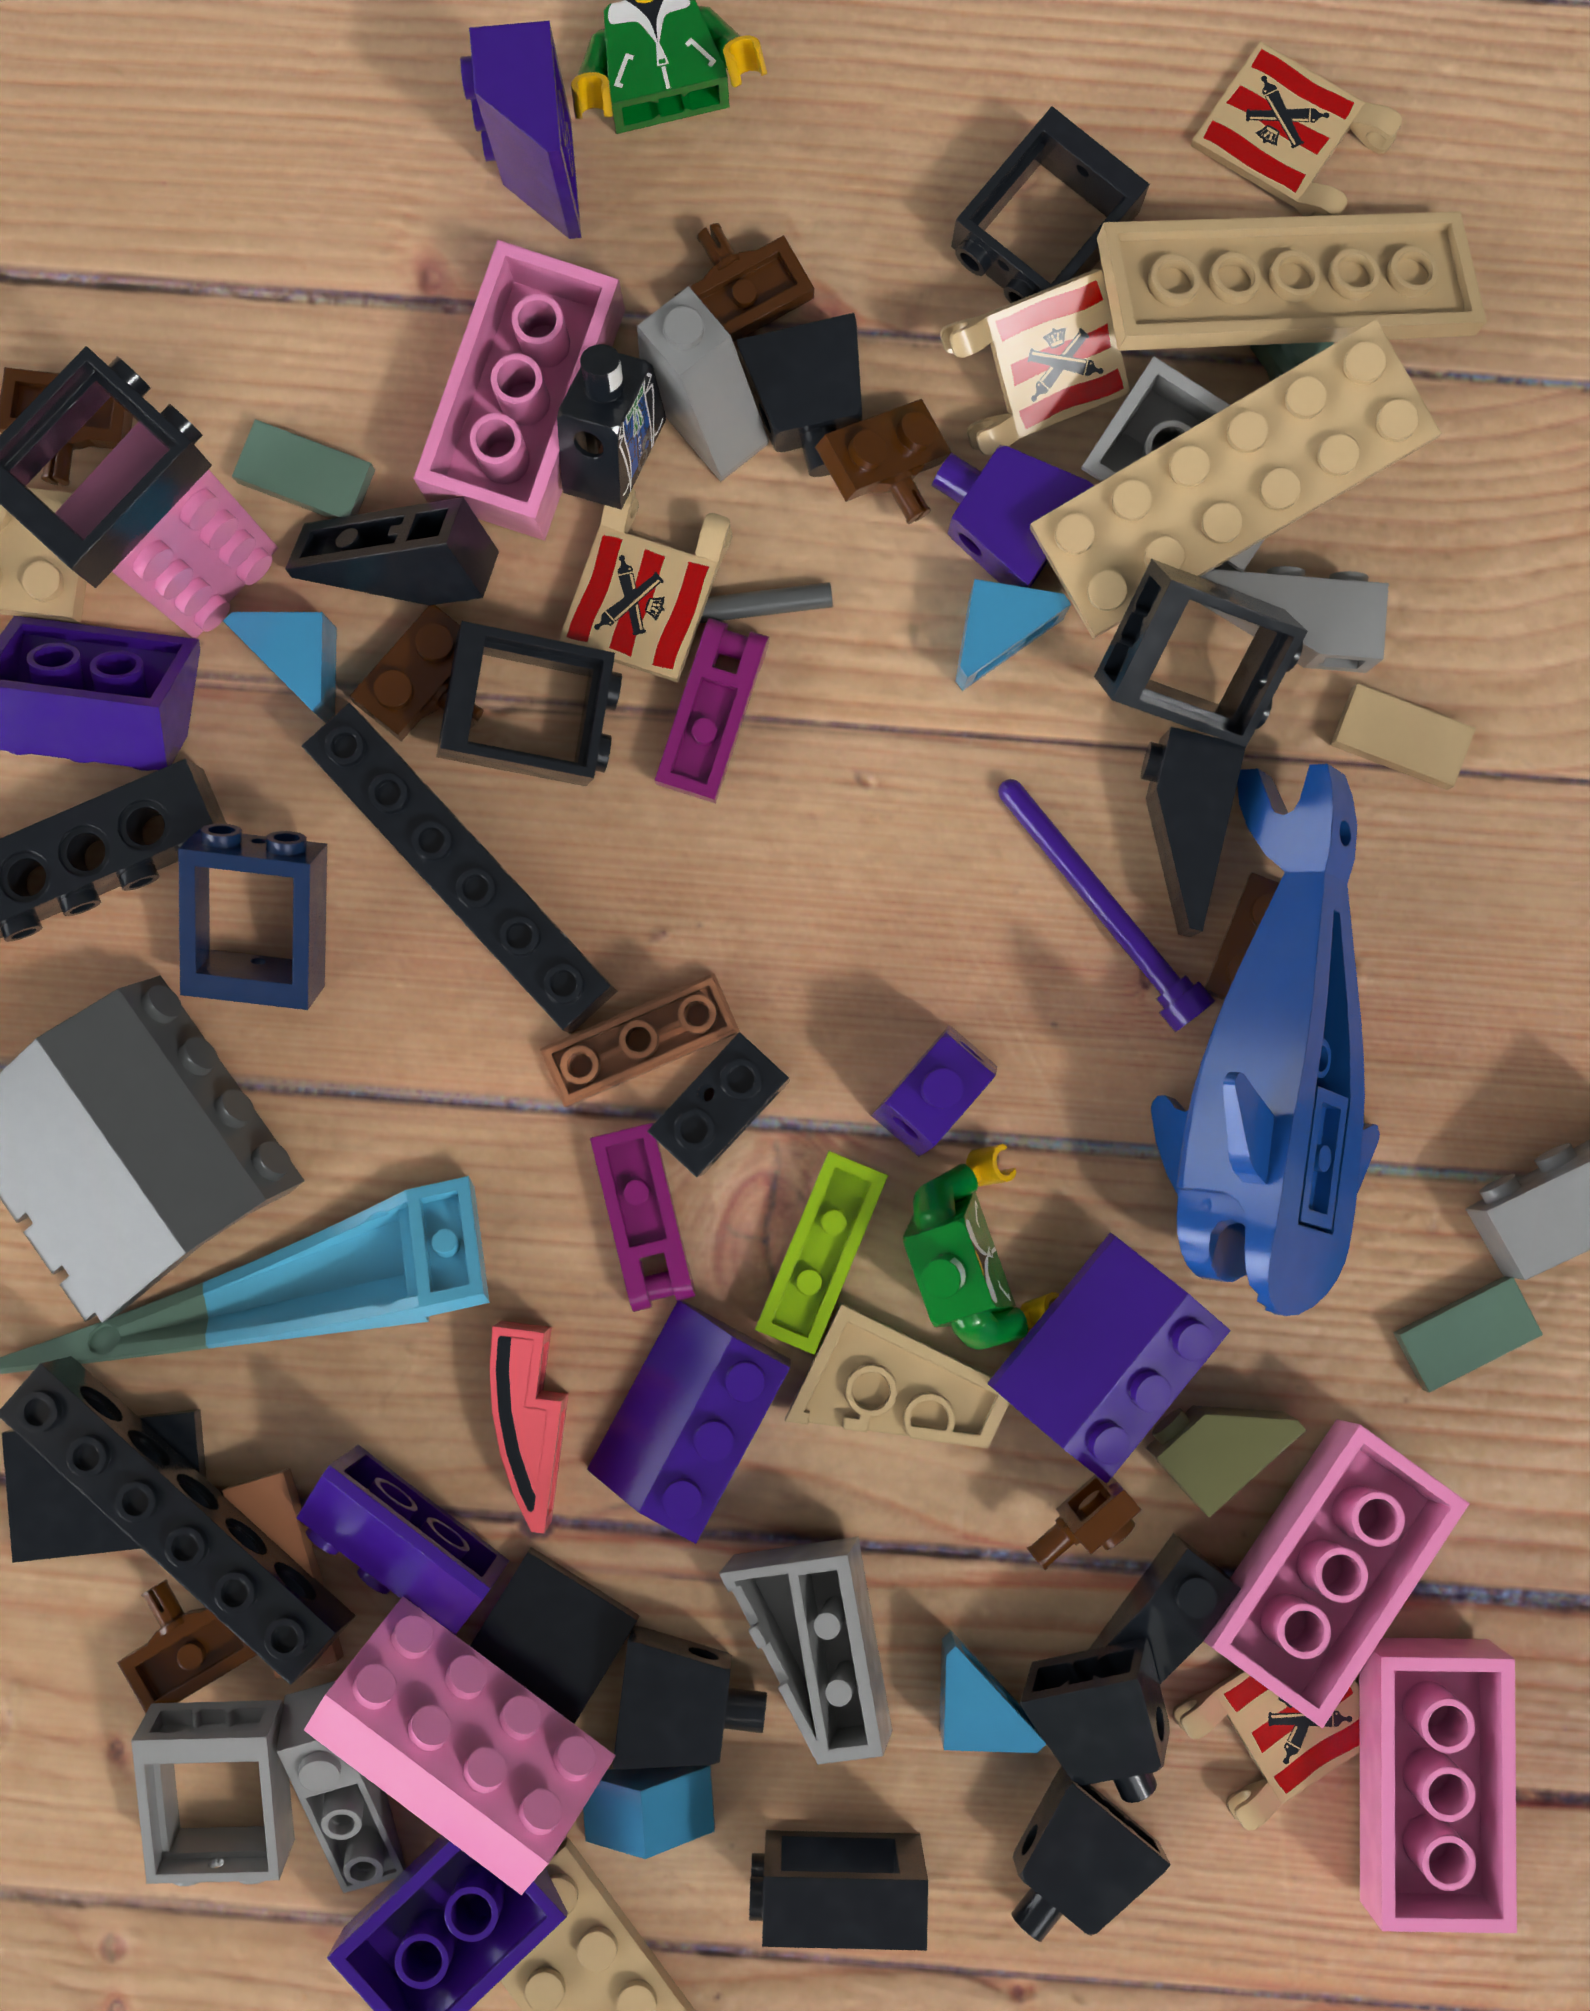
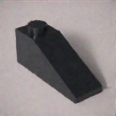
[285,497,499,606]
[1141,727,1246,937]
[1088,1533,1241,1684]

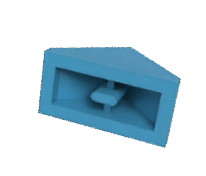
[955,579,1071,691]
[223,612,337,723]
[939,1630,1046,1753]
[583,1765,715,1859]

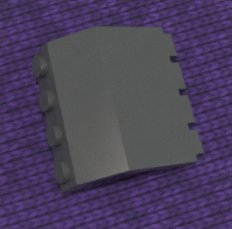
[0,975,305,1323]

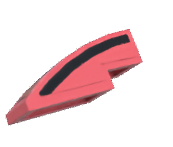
[489,1321,569,1534]

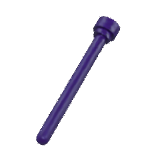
[998,779,1215,1032]

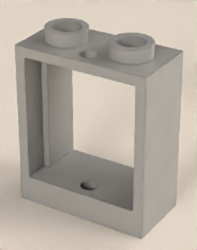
[131,1700,295,1886]

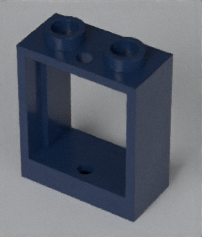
[178,824,327,1010]

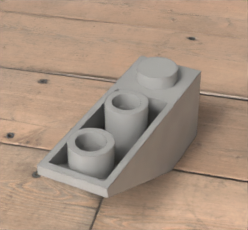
[1201,562,1389,673]
[277,1681,406,1893]

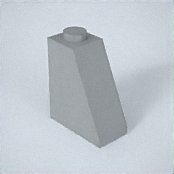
[637,286,769,482]

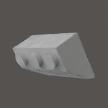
[1081,356,1265,573]

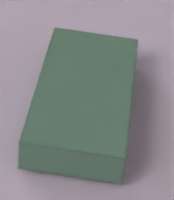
[232,419,375,519]
[1393,1276,1543,1393]

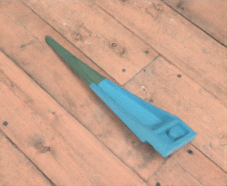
[0,1176,490,1374]

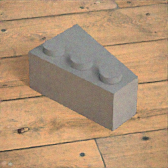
[1466,1140,1590,1280]
[719,1537,893,1765]

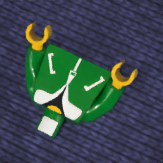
[571,0,767,134]
[903,1144,1059,1350]

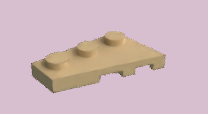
[785,1302,1010,1449]

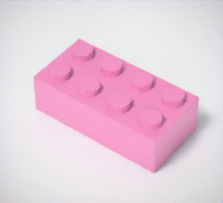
[413,240,625,541]
[55,422,278,639]
[1204,1419,1470,1729]
[304,1596,616,1895]
[1359,1638,1517,1933]

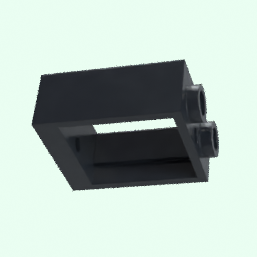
[951,106,1150,303]
[0,346,212,588]
[1094,559,1308,747]
[436,621,622,786]
[647,1032,790,1177]
[749,1830,928,1951]

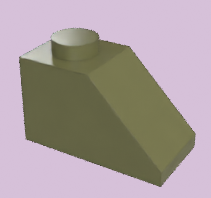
[1146,1405,1306,1518]

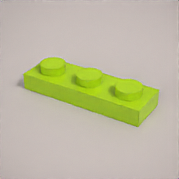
[755,1151,888,1355]

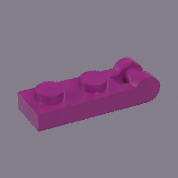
[654,618,770,804]
[590,1123,696,1312]

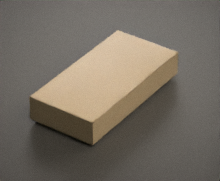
[1330,683,1476,790]

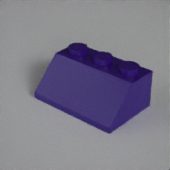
[460,21,582,239]
[0,616,200,771]
[987,1232,1231,1484]
[587,1300,791,1544]
[296,1445,509,1635]
[327,1835,568,2011]

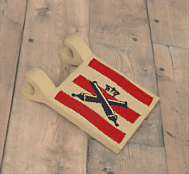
[1191,41,1402,216]
[940,269,1130,455]
[558,488,732,682]
[1173,1669,1360,1830]

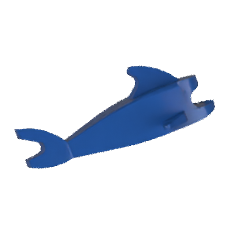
[1151,763,1380,1316]

